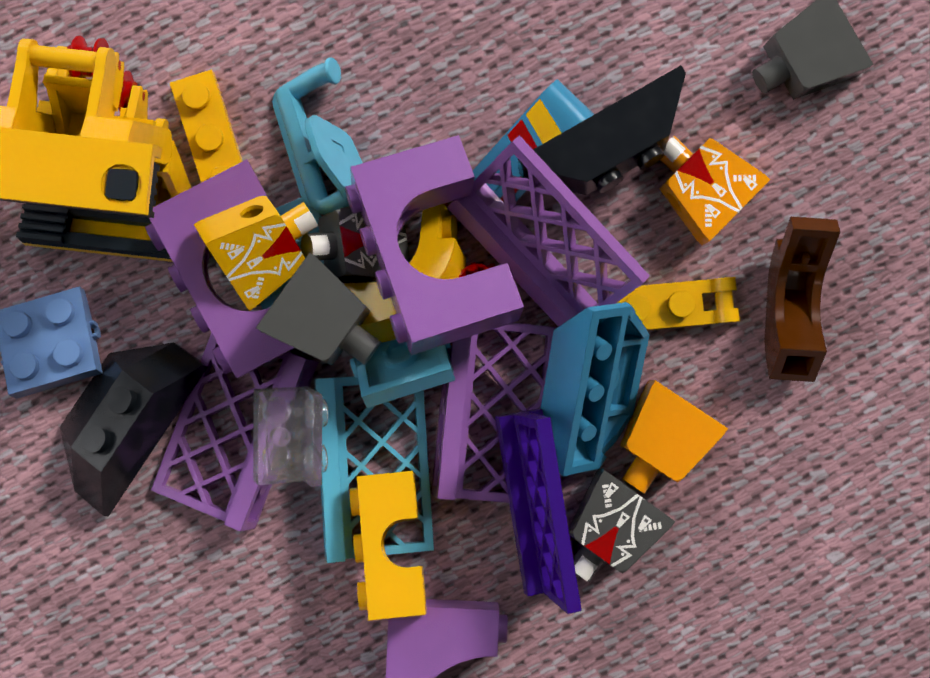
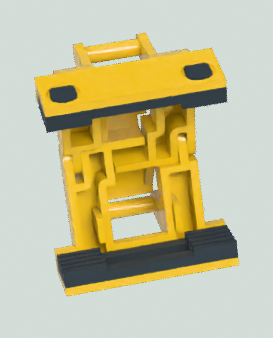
[0,35,191,262]

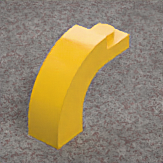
[344,204,466,342]

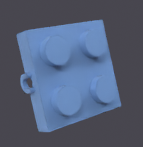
[0,286,103,399]

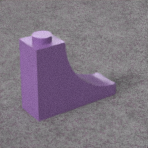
[386,599,508,678]

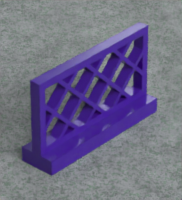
[495,408,582,614]

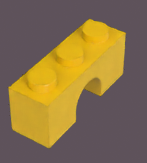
[350,471,427,621]

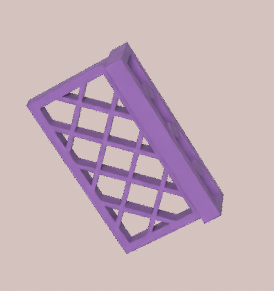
[447,135,650,327]
[431,323,557,503]
[151,333,319,532]

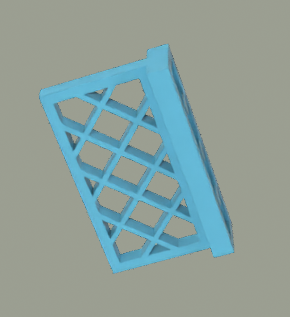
[314,376,434,563]

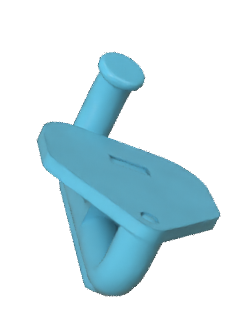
[272,57,363,215]

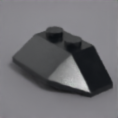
[518,65,686,195]
[60,342,208,517]

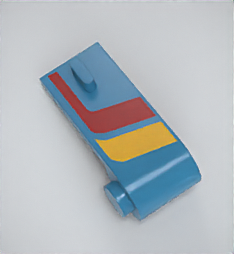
[473,79,594,202]

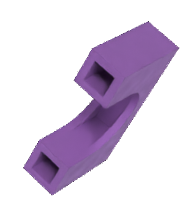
[345,135,524,355]
[145,159,295,378]

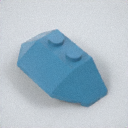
[541,302,650,477]

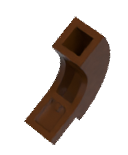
[764,217,840,382]

